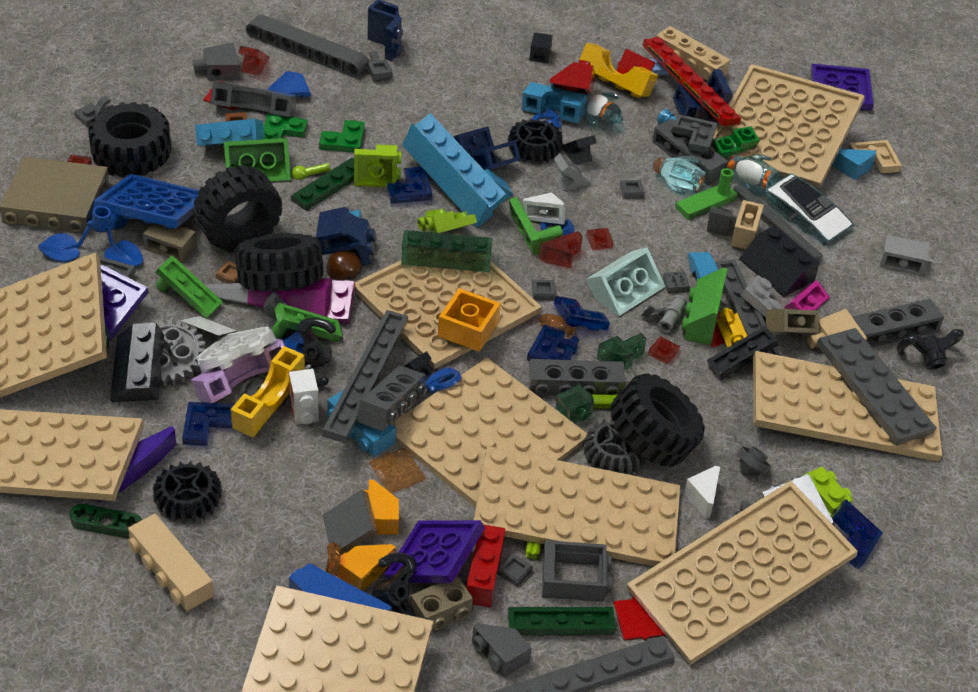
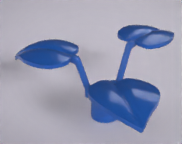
[38,206,143,267]

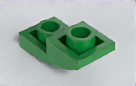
[711,126,760,158]

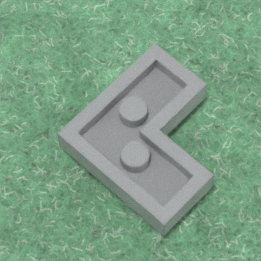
[740,275,782,317]

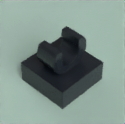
[404,351,433,376]

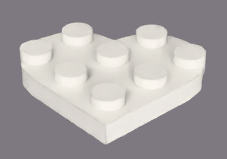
[197,327,277,373]

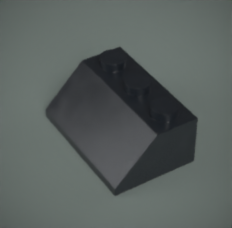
[739,226,820,297]
[110,322,165,402]

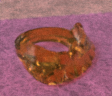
[539,313,576,337]
[326,542,341,578]

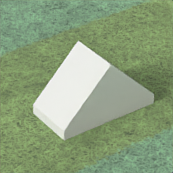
[523,193,565,224]
[684,466,720,519]

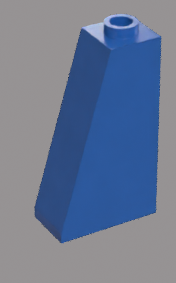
[289,563,392,611]

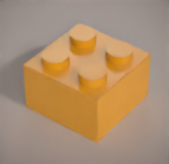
[438,288,501,352]

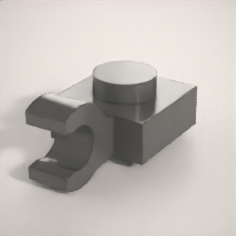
[367,51,393,81]
[74,96,111,127]

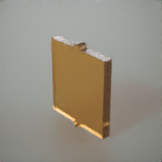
[369,448,425,493]

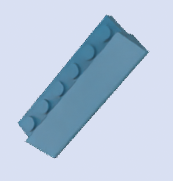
[402,113,508,228]

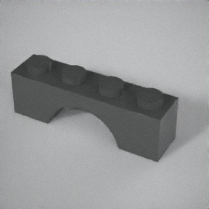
[210,82,297,117]

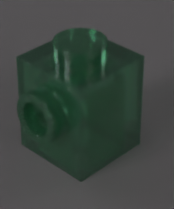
[555,384,594,423]

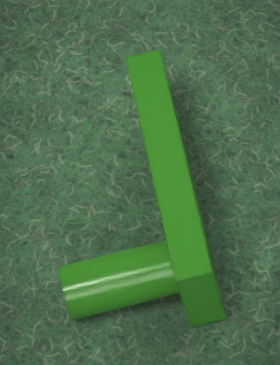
[675,168,738,220]
[509,197,563,255]
[155,255,223,318]
[271,303,342,342]

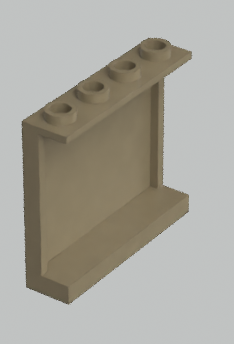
[0,157,109,233]

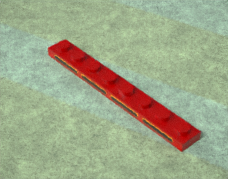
[642,37,741,126]

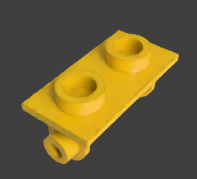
[716,308,747,348]

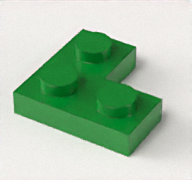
[263,114,308,139]
[319,120,365,153]

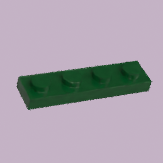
[291,157,354,211]
[508,607,616,635]

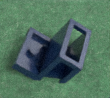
[368,0,403,61]
[673,69,732,116]
[453,126,521,171]
[316,207,377,266]

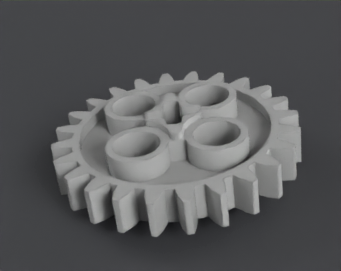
[159,319,206,387]

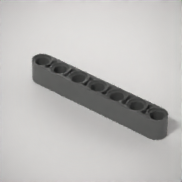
[246,15,369,78]

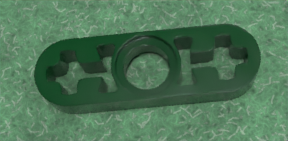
[69,504,142,539]

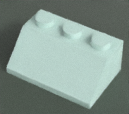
[585,247,666,316]

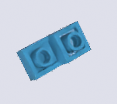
[687,252,718,280]

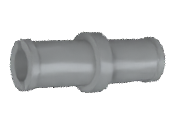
[658,296,687,333]

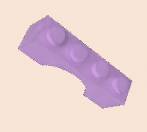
[191,339,285,403]

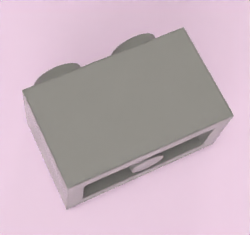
[880,235,929,276]

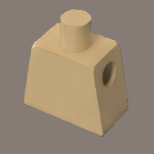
[807,309,867,348]

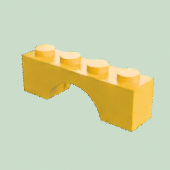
[578,43,659,99]
[231,346,305,437]

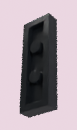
[707,326,779,380]

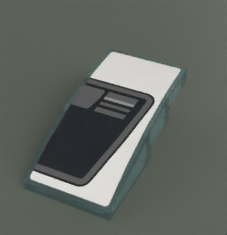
[763,173,855,247]

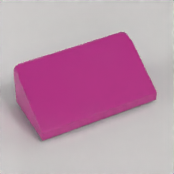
[784,280,830,310]

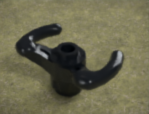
[298,318,336,388]
[896,329,964,370]
[372,552,417,617]

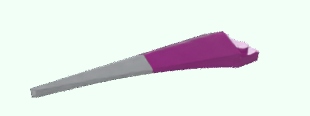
[172,278,355,324]

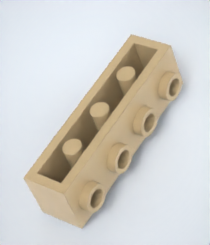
[656,26,730,81]
[127,513,214,612]

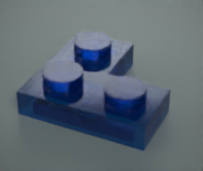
[387,166,433,204]
[553,296,610,331]
[182,402,235,446]
[831,499,883,569]

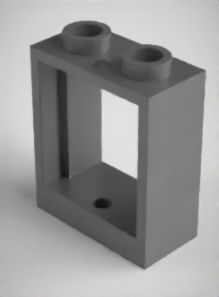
[542,540,611,602]

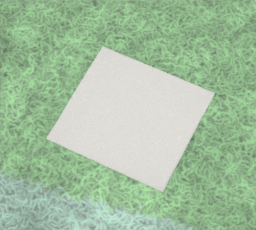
[181,316,236,335]

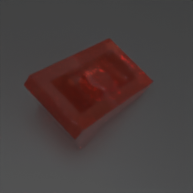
[239,46,270,76]
[539,231,583,268]

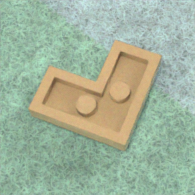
[848,140,902,173]

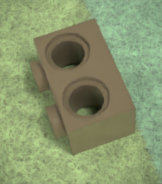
[410,575,473,631]

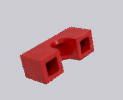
[466,524,506,608]

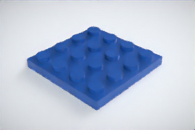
[94,174,199,229]

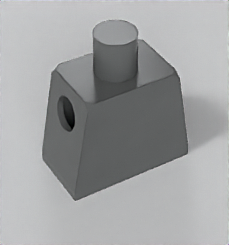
[192,42,240,80]

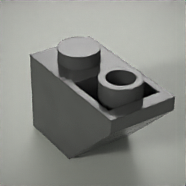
[472,623,532,678]

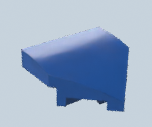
[267,71,312,98]

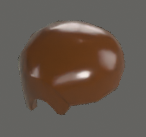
[326,250,362,281]

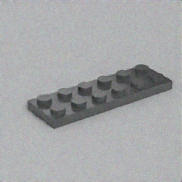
[817,328,936,445]

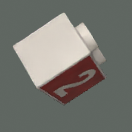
[289,369,319,425]

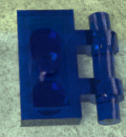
[527,324,580,361]

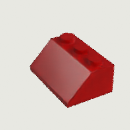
[549,60,596,97]

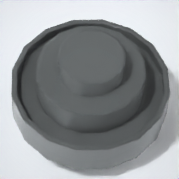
[737,446,771,476]

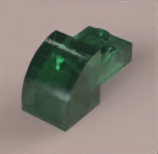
[597,333,647,370]

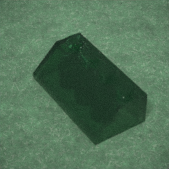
[401,230,493,272]

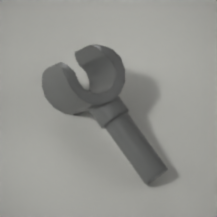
[641,305,667,323]

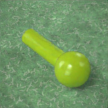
[291,163,331,180]

